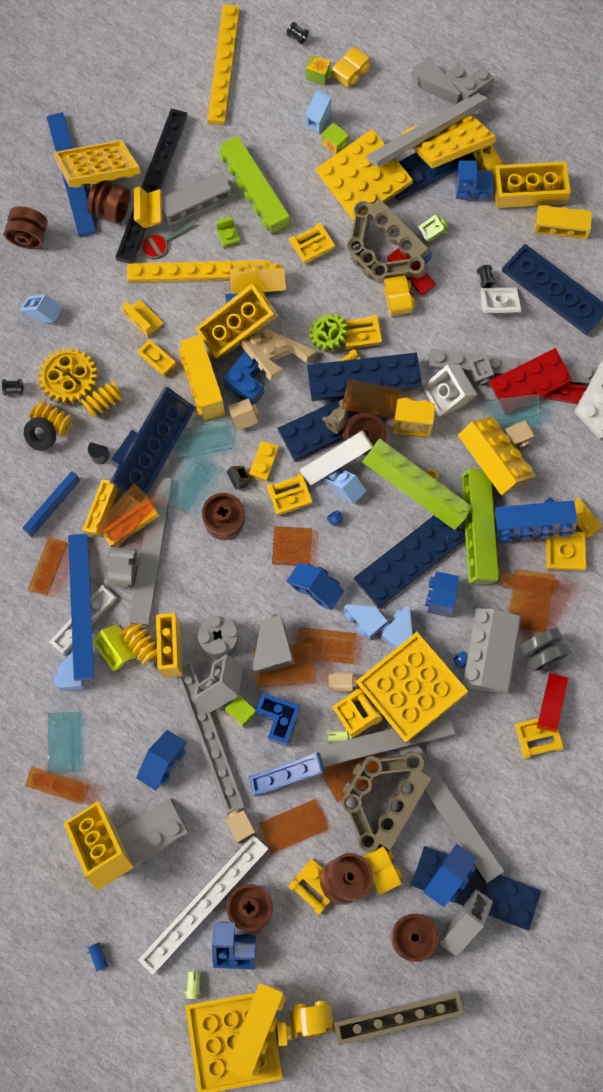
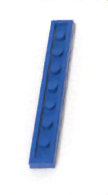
[46,112,96,237]
[68,534,95,681]

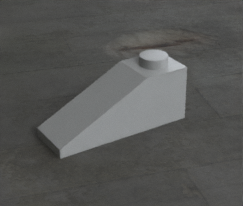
[412,57,461,105]

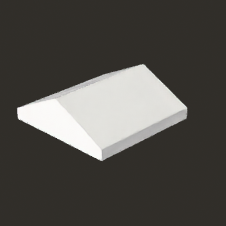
[480,287,521,313]

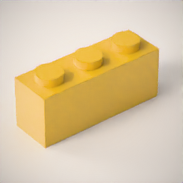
[534,205,592,239]
[230,262,286,294]
[156,613,183,678]

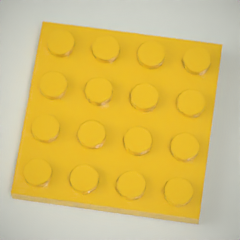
[401,114,496,168]
[315,128,413,222]
[53,140,140,187]
[355,632,469,744]
[185,992,283,1092]

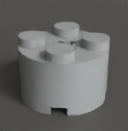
[104,547,137,588]
[198,615,239,659]

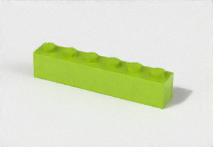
[219,135,290,235]
[362,438,472,530]
[461,468,500,585]

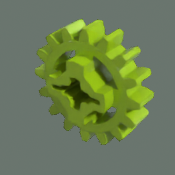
[309,312,349,352]

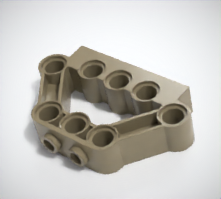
[347,198,430,284]
[342,751,431,852]

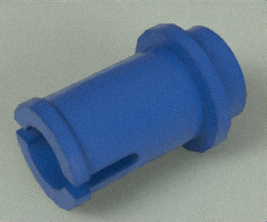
[87,942,108,971]

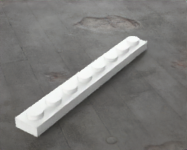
[138,835,268,975]

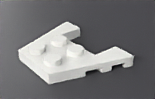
[574,361,603,439]

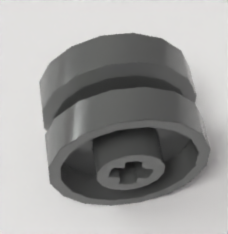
[519,627,571,672]

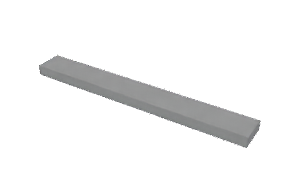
[367,93,488,167]
[129,477,172,626]
[177,659,246,815]
[295,715,455,768]
[397,745,504,883]

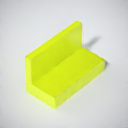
[93,624,138,672]

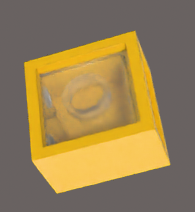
[393,398,435,438]

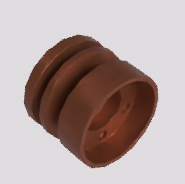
[87,180,131,224]

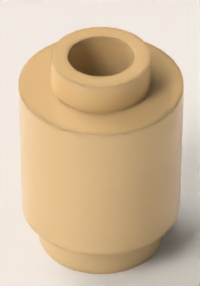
[329,672,357,692]

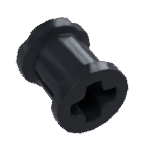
[286,21,309,44]
[476,265,497,288]
[2,378,24,396]

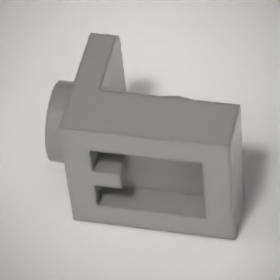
[468,354,494,385]

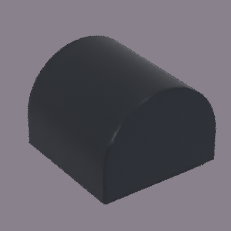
[88,442,110,464]
[226,466,252,490]

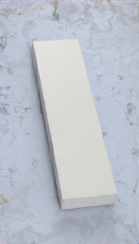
[300,430,373,485]
[49,585,117,655]

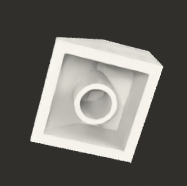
[422,365,477,417]

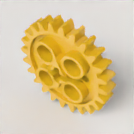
[38,347,98,405]

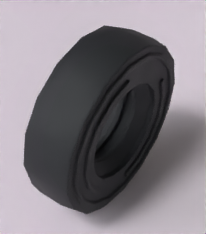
[23,417,57,451]

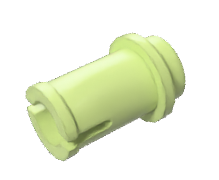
[327,729,352,744]
[184,972,201,999]

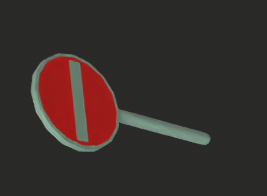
[141,222,195,259]

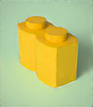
[332,46,370,88]
[383,275,415,317]
[362,846,403,895]

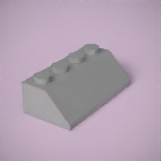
[463,608,522,693]
[116,799,189,867]

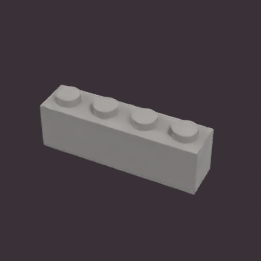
[162,172,232,226]

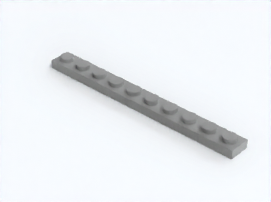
[428,349,603,387]

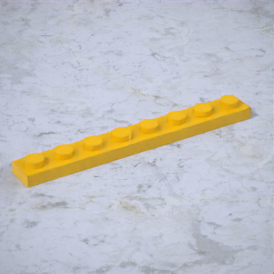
[207,4,240,125]
[127,260,271,283]

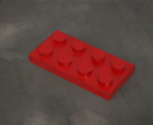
[489,347,573,415]

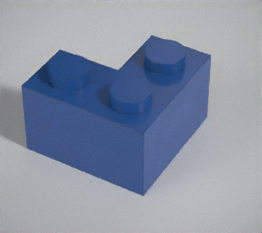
[455,161,493,200]
[223,351,264,405]
[286,563,344,610]
[425,571,459,617]
[256,693,301,747]
[136,730,187,791]
[424,843,477,907]
[212,921,257,969]

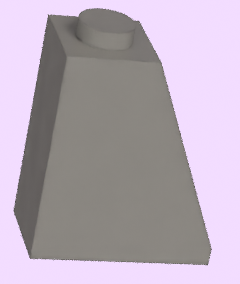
[253,614,295,675]
[440,889,493,957]

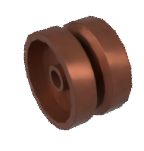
[3,206,48,249]
[342,413,387,455]
[202,492,245,540]
[320,853,373,905]
[226,884,273,932]
[391,914,439,962]

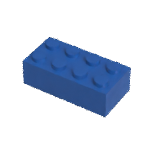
[495,500,577,543]

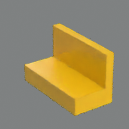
[134,187,162,228]
[122,299,164,338]

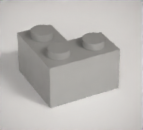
[445,64,494,102]
[193,654,243,713]

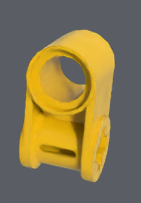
[472,144,503,174]

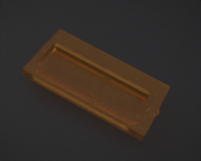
[342,379,400,418]
[96,484,157,547]
[295,627,357,664]
[259,799,328,854]

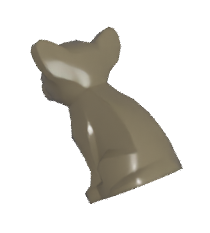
[322,394,360,434]

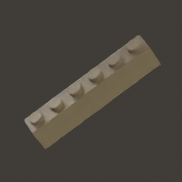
[334,992,464,1045]

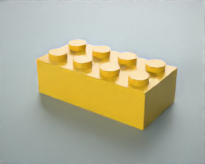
[493,161,571,208]
[195,283,279,359]
[178,335,225,421]
[458,417,536,496]
[63,801,133,891]
[226,981,286,1080]

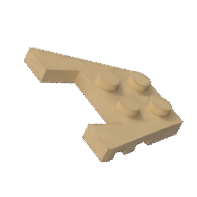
[241,329,318,380]

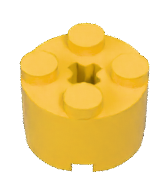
[290,1001,335,1039]

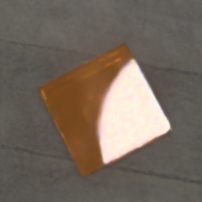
[272,526,312,566]

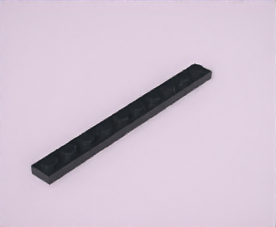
[115,108,188,264]

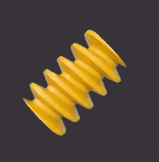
[80,380,122,418]
[30,400,71,437]
[120,623,157,666]

